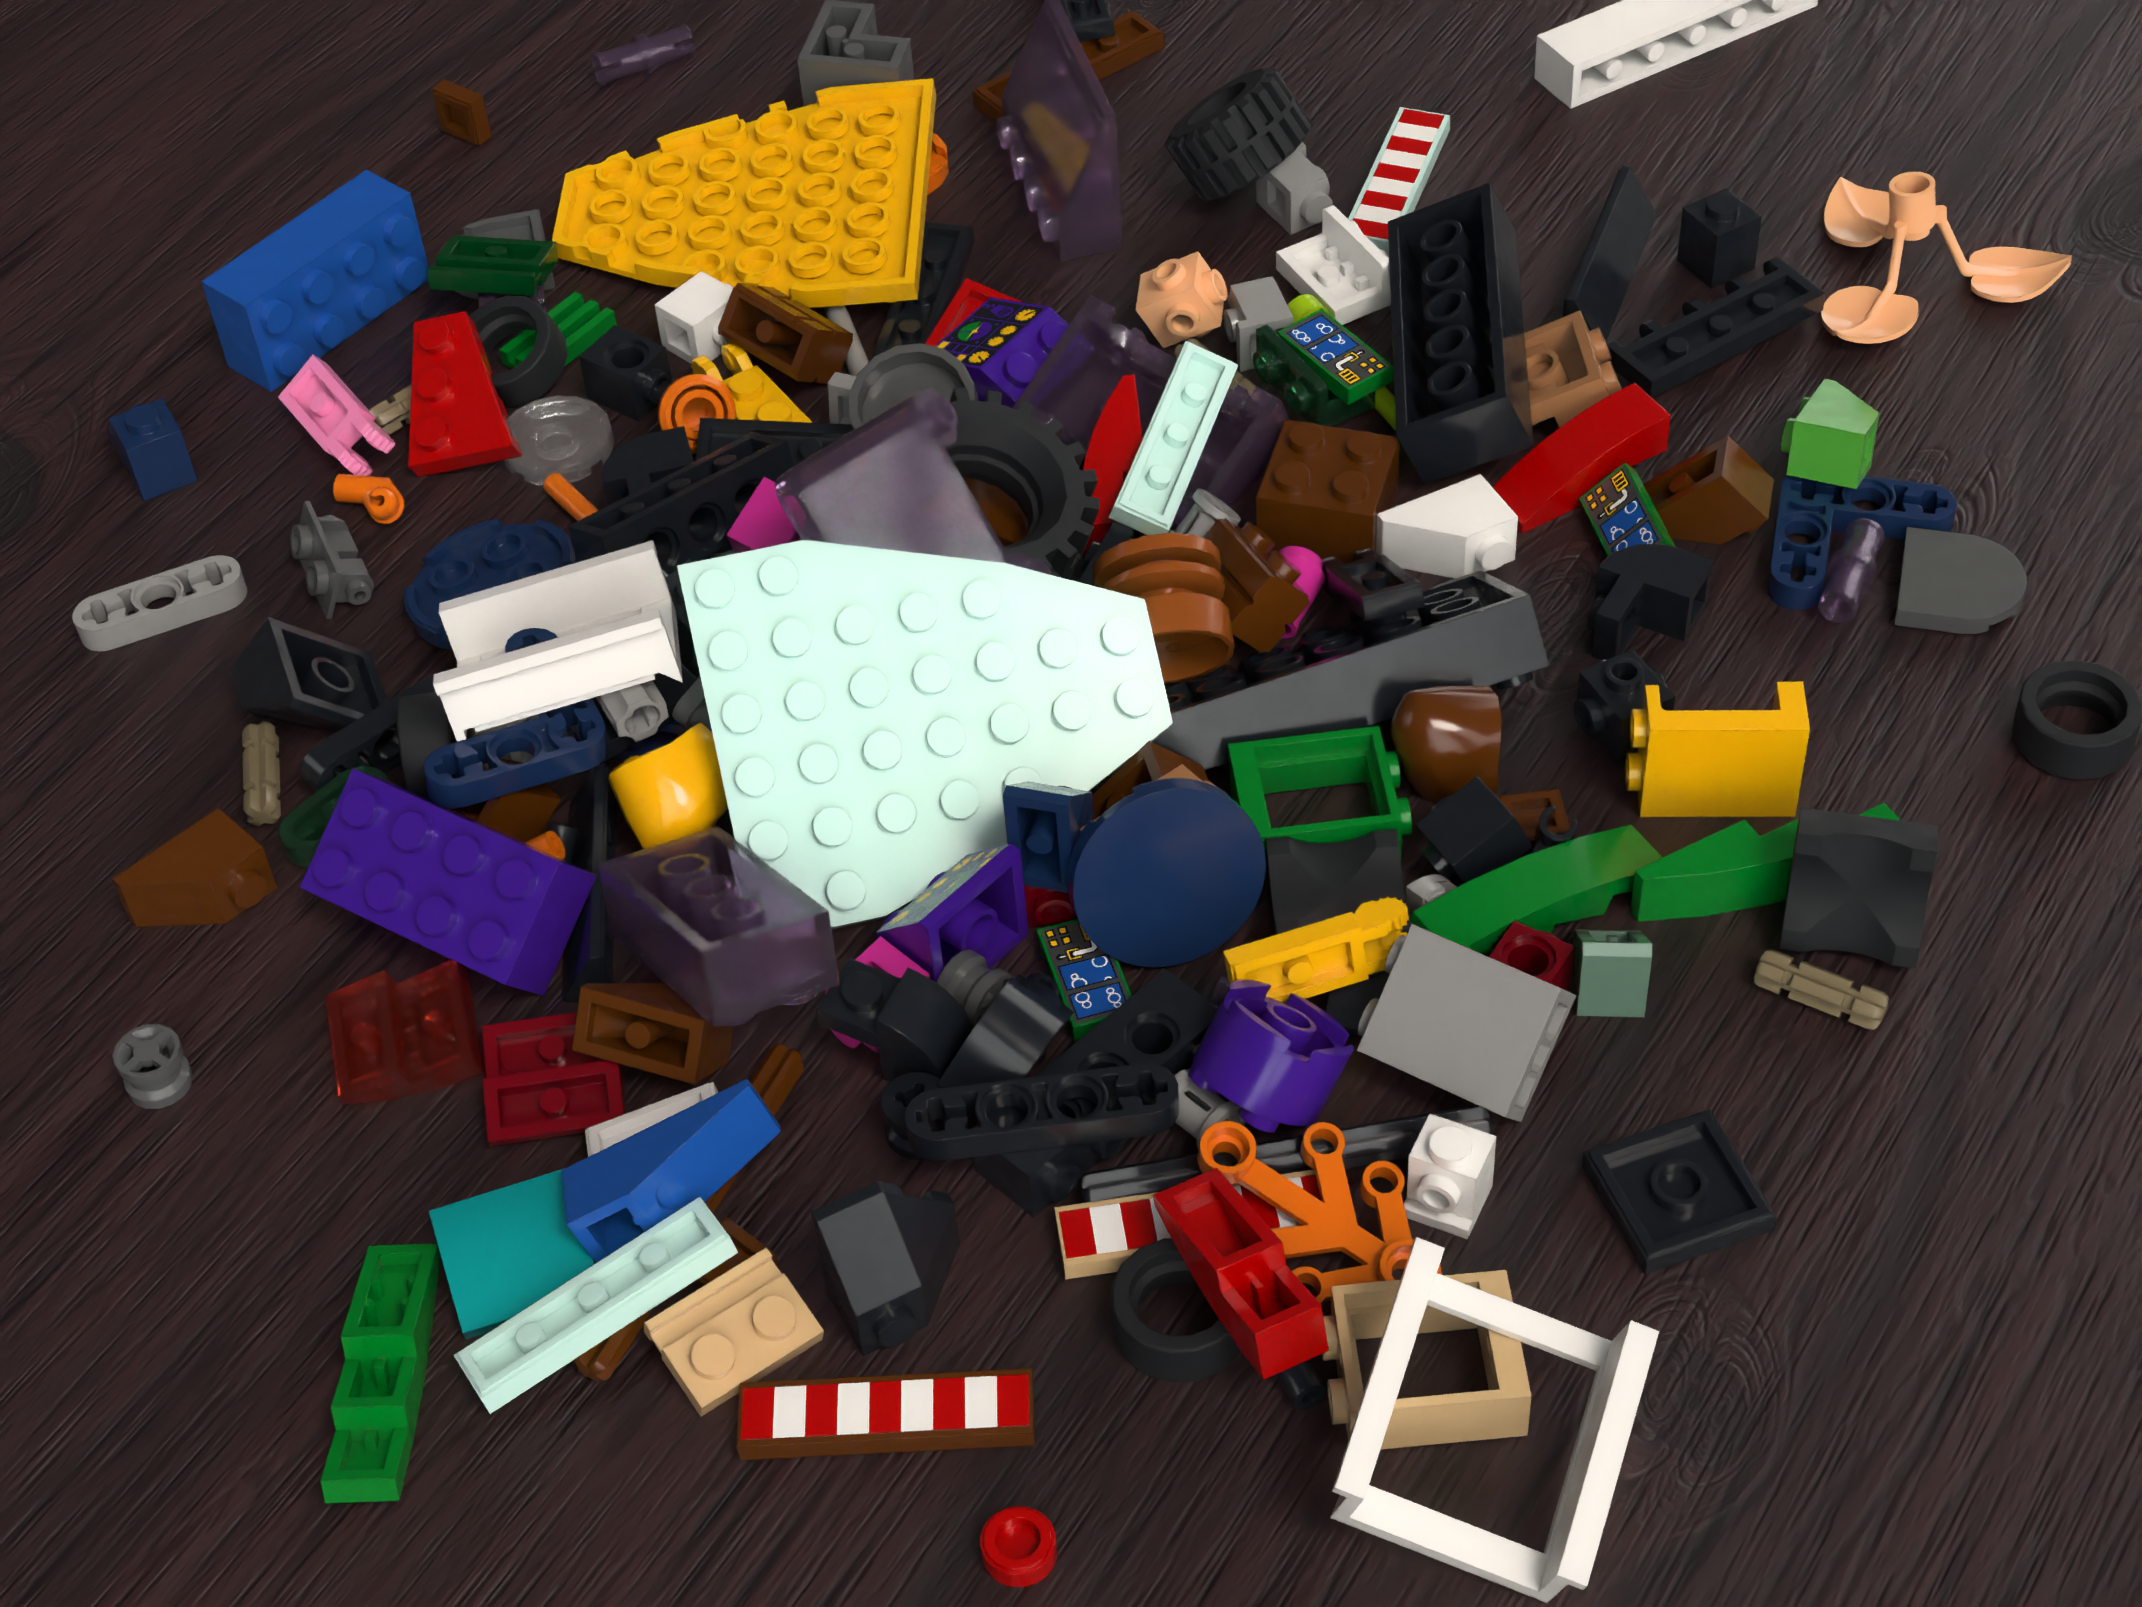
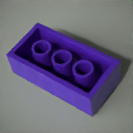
[300,768,597,996]

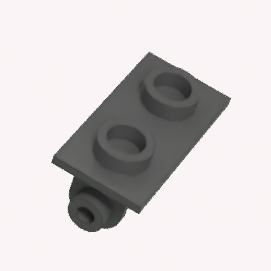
[290,501,374,619]

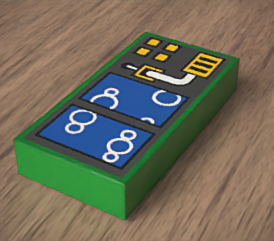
[1277,309,1393,405]
[1579,462,1676,556]
[1036,919,1132,1042]

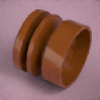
[1092,533,1234,684]

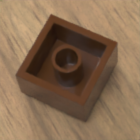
[1256,419,1400,564]

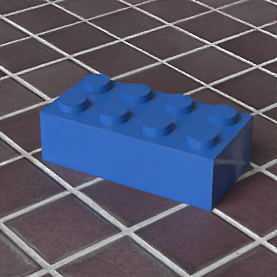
[201,170,429,392]

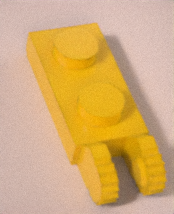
[691,342,813,423]
[1223,897,1409,1004]

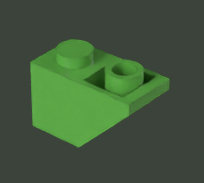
[1781,379,1879,489]

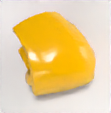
[608,722,728,857]

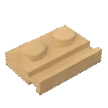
[644,1247,824,1417]

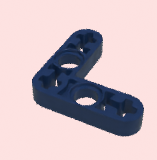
[1767,475,1957,610]
[424,628,608,809]

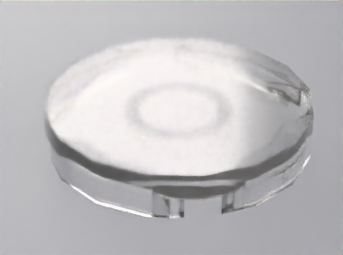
[504,396,614,485]

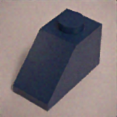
[106,398,198,501]
[1003,781,1094,893]

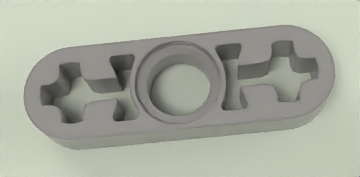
[72,555,247,652]

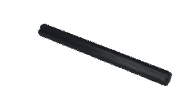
[1081,1105,1493,1203]

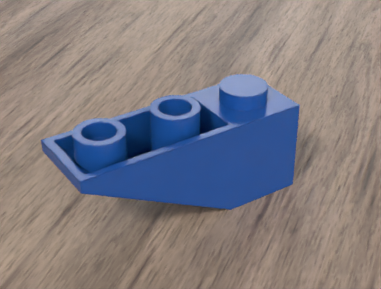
[561,1078,781,1263]

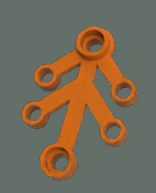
[1197,1121,1442,1307]

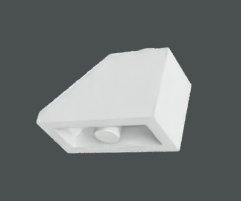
[1376,474,1518,579]

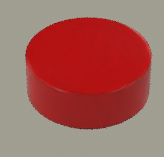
[980,1506,1057,1587]

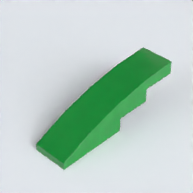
[1630,803,1900,922]
[1410,825,1663,956]
[320,1243,440,1503]

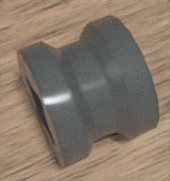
[937,949,1015,1029]
[112,1024,194,1109]

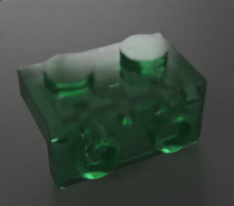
[1253,325,1376,427]

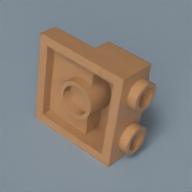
[1524,310,1621,428]

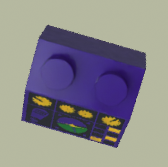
[935,297,1091,410]
[876,843,1029,983]

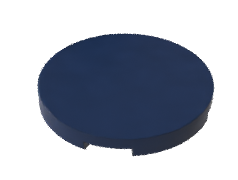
[404,519,578,651]
[1067,778,1266,967]

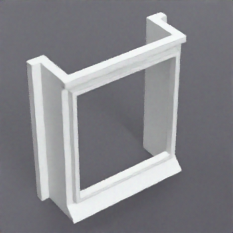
[433,540,683,742]
[1330,1237,1659,1603]

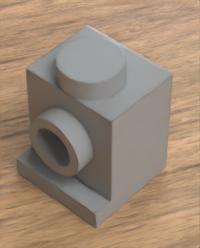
[1256,142,1333,235]
[1223,276,1293,372]

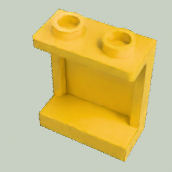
[1625,682,1810,817]

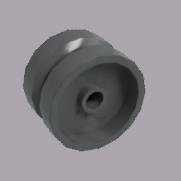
[848,343,978,494]

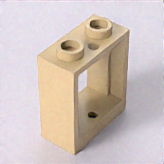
[1321,1270,1531,1450]

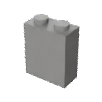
[1357,924,1576,1122]

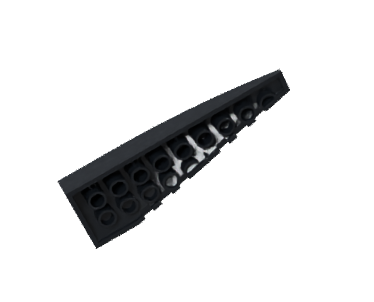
[1091,570,1549,790]

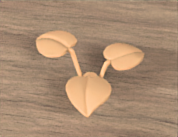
[1821,172,2072,344]

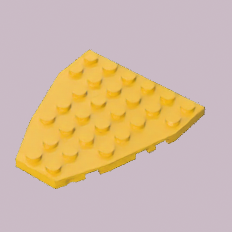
[552,78,936,308]

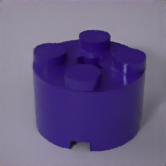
[1188,980,1354,1132]

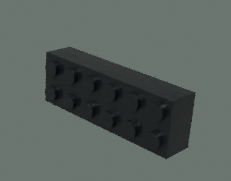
[1388,182,1534,484]

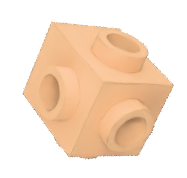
[1136,251,1228,348]

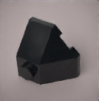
[811,1181,960,1356]

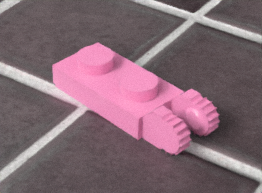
[278,355,395,476]

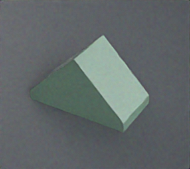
[1573,929,1652,1017]

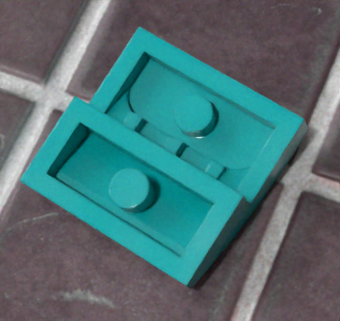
[429,1168,594,1340]

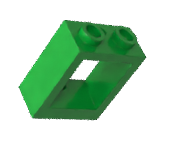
[1228,726,1412,879]

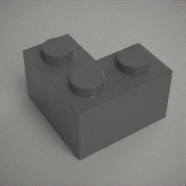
[797,0,915,106]

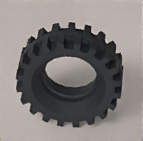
[856,388,1100,580]

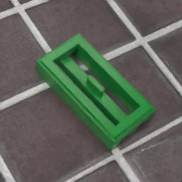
[499,291,617,369]

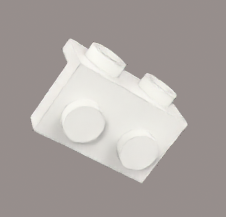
[1276,205,1391,325]

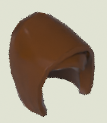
[1391,686,1502,803]

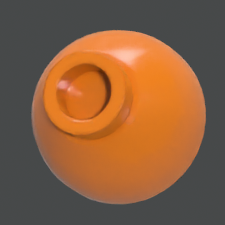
[657,374,736,454]

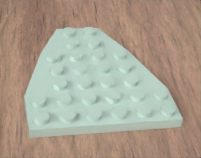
[677,540,1173,946]

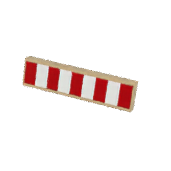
[1054,1170,1322,1280]

